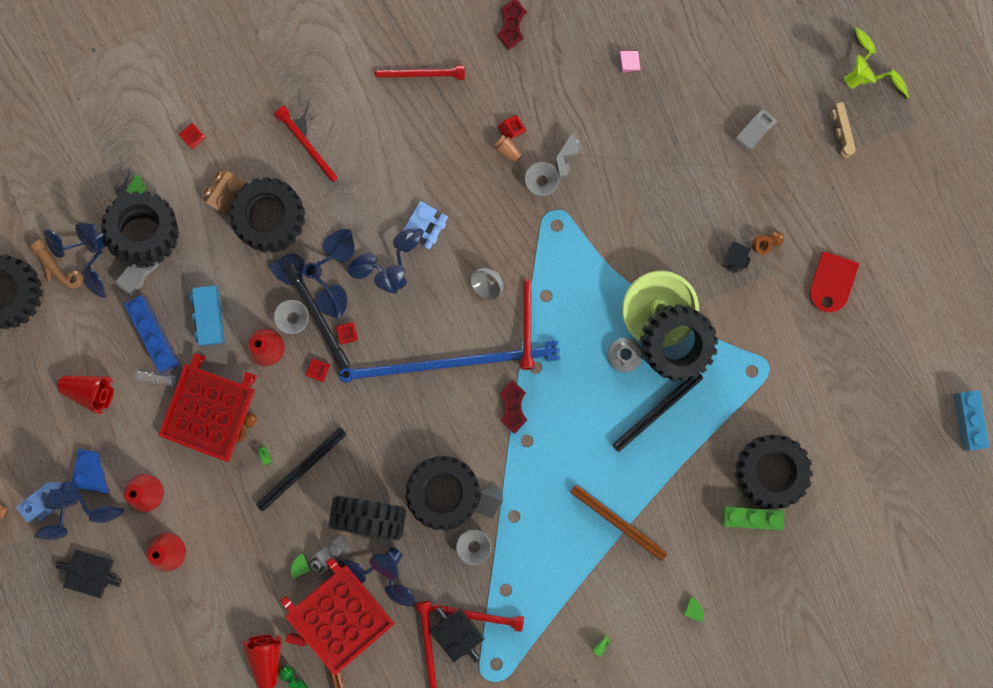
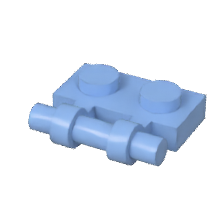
[403,201,448,250]

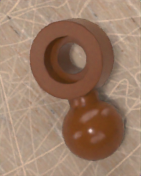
[752,231,784,255]
[236,413,257,443]

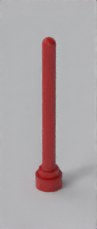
[374,65,465,80]
[273,106,337,182]
[519,279,535,370]
[415,601,437,688]
[432,605,524,632]

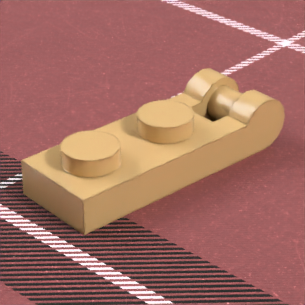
[831,102,856,158]

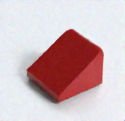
[498,115,527,140]

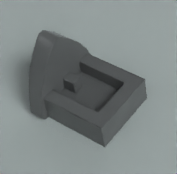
[475,485,503,519]

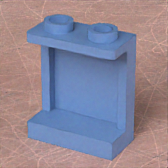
[16,482,62,522]

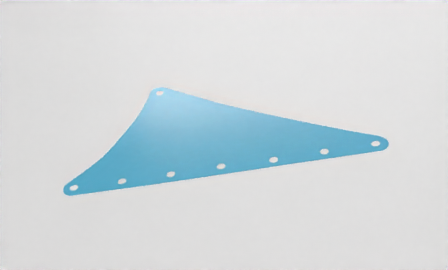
[479,210,770,682]

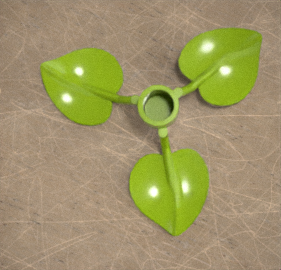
[844,27,909,99]

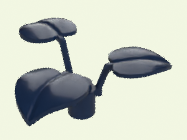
[43,223,107,298]
[347,228,424,294]
[270,229,355,319]
[34,482,124,540]
[337,548,415,606]

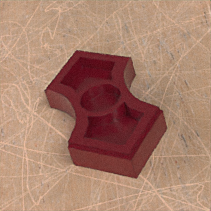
[497,0,527,51]
[499,380,527,434]

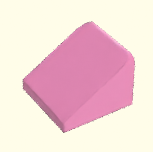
[619,51,641,73]

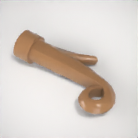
[29,239,83,289]

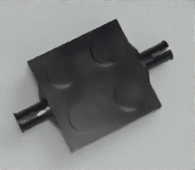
[56,550,122,598]
[430,606,485,663]

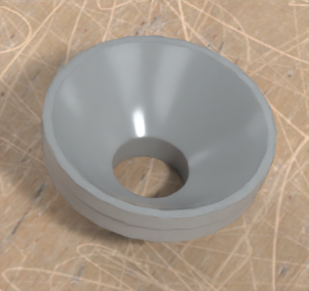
[525,162,560,197]
[470,268,503,300]
[274,300,309,334]
[607,338,642,372]
[456,530,491,565]

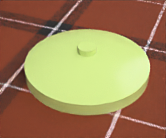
[622,271,699,348]

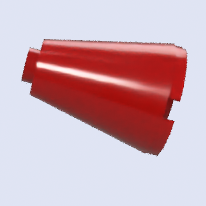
[246,328,285,367]
[57,376,114,414]
[124,474,164,512]
[147,533,186,572]
[242,634,282,688]

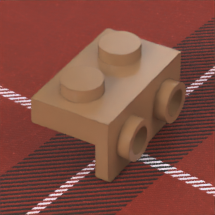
[202,169,245,215]

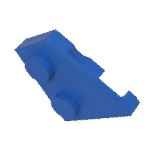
[72,449,109,493]

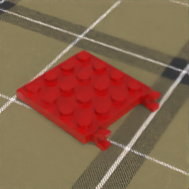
[158,353,257,462]
[280,557,395,676]

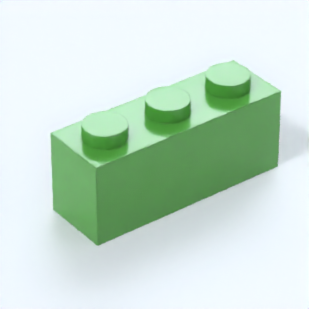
[721,506,784,530]

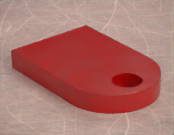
[809,251,859,313]

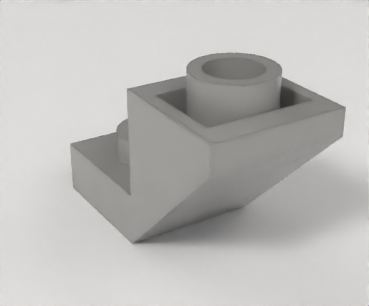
[735,109,777,151]
[555,135,581,179]
[115,261,159,296]
[307,535,352,576]

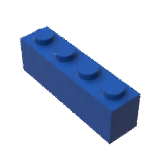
[124,295,181,373]

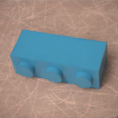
[190,285,225,347]
[954,390,989,451]

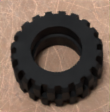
[229,177,305,253]
[101,191,179,268]
[0,254,43,329]
[640,304,718,382]
[735,434,813,509]
[405,456,480,531]
[328,495,407,540]

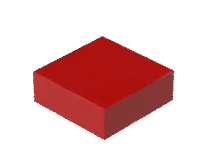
[179,122,206,150]
[335,321,359,345]
[305,358,331,383]
[285,633,307,647]

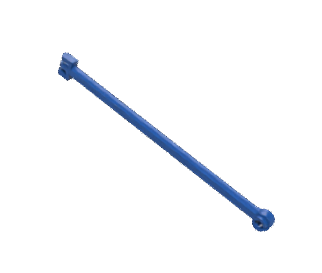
[339,341,561,383]

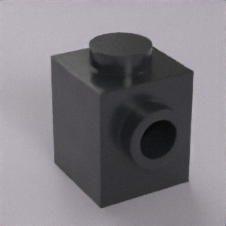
[722,242,751,273]

